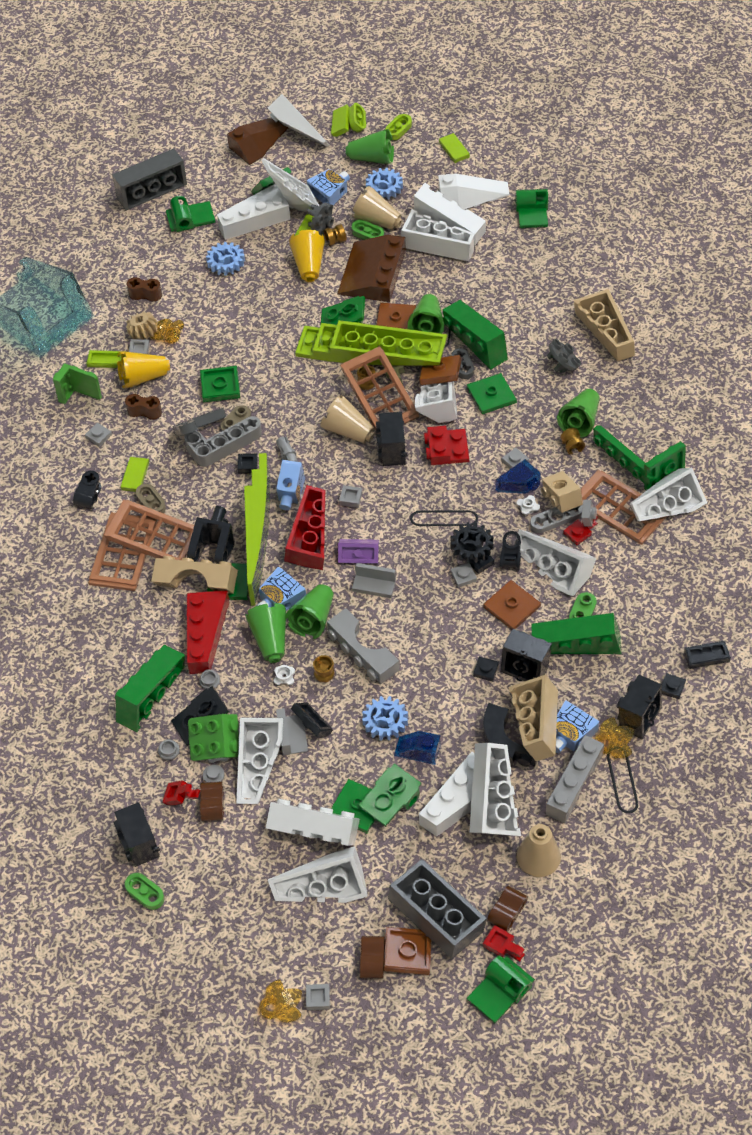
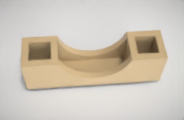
[151,556,238,594]

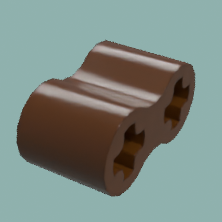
[126,277,162,302]
[125,394,162,420]
[200,781,224,822]
[487,885,528,932]
[360,936,385,979]

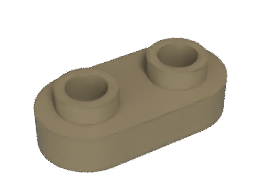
[221,405,251,431]
[136,484,166,513]

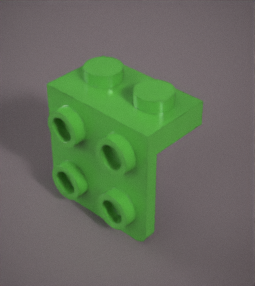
[53,363,102,404]
[188,714,239,761]

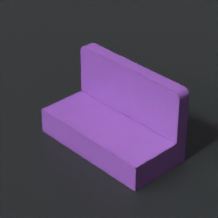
[338,539,379,563]

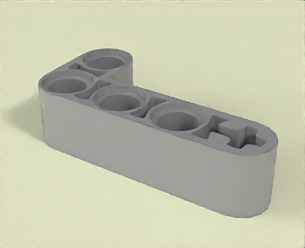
[185,416,262,467]

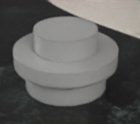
[199,670,220,689]
[158,739,180,760]
[203,765,225,782]

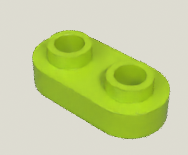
[349,103,366,132]
[385,114,412,140]

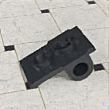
[171,686,230,746]

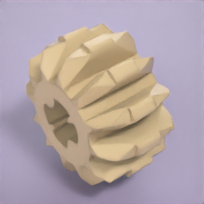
[126,311,158,340]

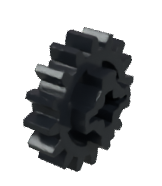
[450,522,494,563]

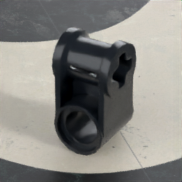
[73,471,102,509]
[500,531,521,570]

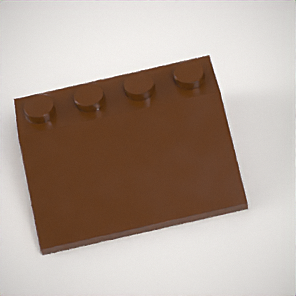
[337,234,406,302]

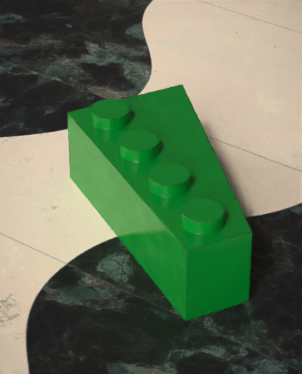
[442,300,508,370]
[531,613,622,654]
[115,645,185,732]

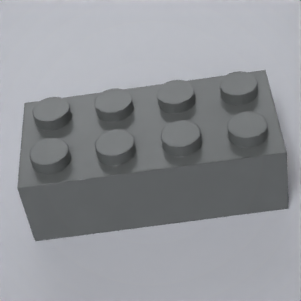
[112,148,187,211]
[388,859,487,959]

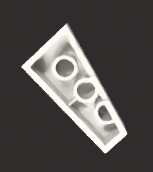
[217,184,290,240]
[401,210,475,261]

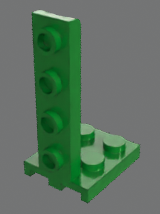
[593,425,686,491]

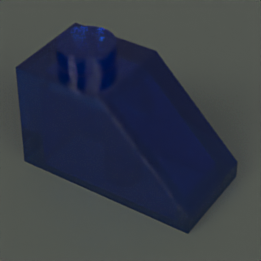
[495,459,541,494]
[394,731,441,765]

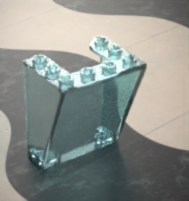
[0,257,95,358]

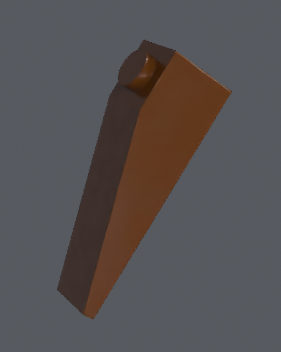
[227,118,288,165]

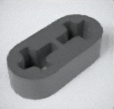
[452,348,474,379]

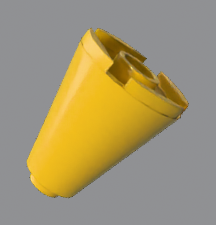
[289,230,325,282]
[117,351,170,389]

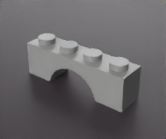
[327,608,400,684]
[546,735,604,824]

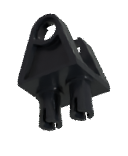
[187,506,235,564]

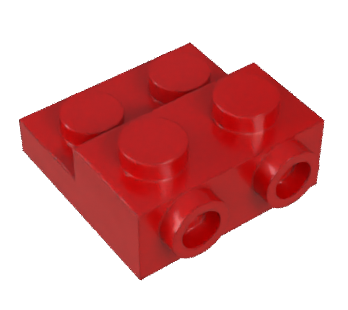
[424,425,470,465]

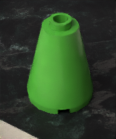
[345,129,394,164]
[408,294,444,334]
[557,389,600,438]
[286,584,334,639]
[245,603,286,663]

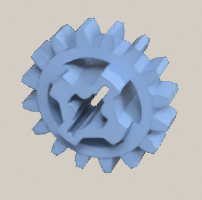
[366,168,403,200]
[206,242,245,276]
[362,696,408,741]

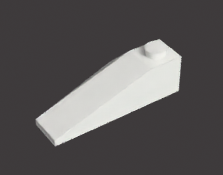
[268,94,330,147]
[261,158,319,211]
[438,174,510,211]
[415,381,457,423]
[630,468,707,521]
[514,529,596,596]
[236,718,283,804]
[268,846,368,903]

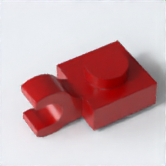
[563,517,598,545]
[162,780,200,806]
[483,925,525,962]

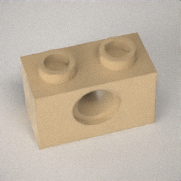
[541,471,583,513]

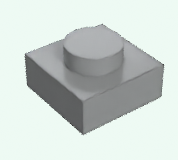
[129,339,150,354]
[85,423,112,447]
[502,448,529,472]
[339,485,363,508]
[581,500,597,526]
[451,563,477,588]
[306,984,330,1010]

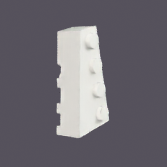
[414,183,486,245]
[469,743,521,836]
[419,752,474,836]
[266,799,360,846]

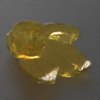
[151,319,184,343]
[595,717,634,759]
[259,979,302,1023]

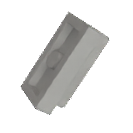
[352,563,396,598]
[276,708,308,756]

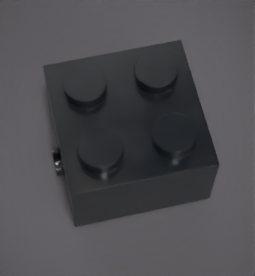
[376,412,408,466]
[500,629,552,681]
[617,675,662,739]
[113,802,160,867]

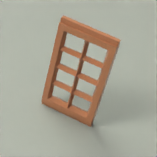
[340,346,419,430]
[581,470,667,545]
[104,499,194,560]
[88,512,157,591]

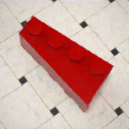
[284,485,326,570]
[187,590,230,674]

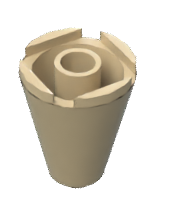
[352,186,402,230]
[320,395,375,443]
[516,824,561,877]

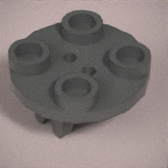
[307,202,334,236]
[547,339,581,373]

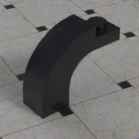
[483,703,537,767]

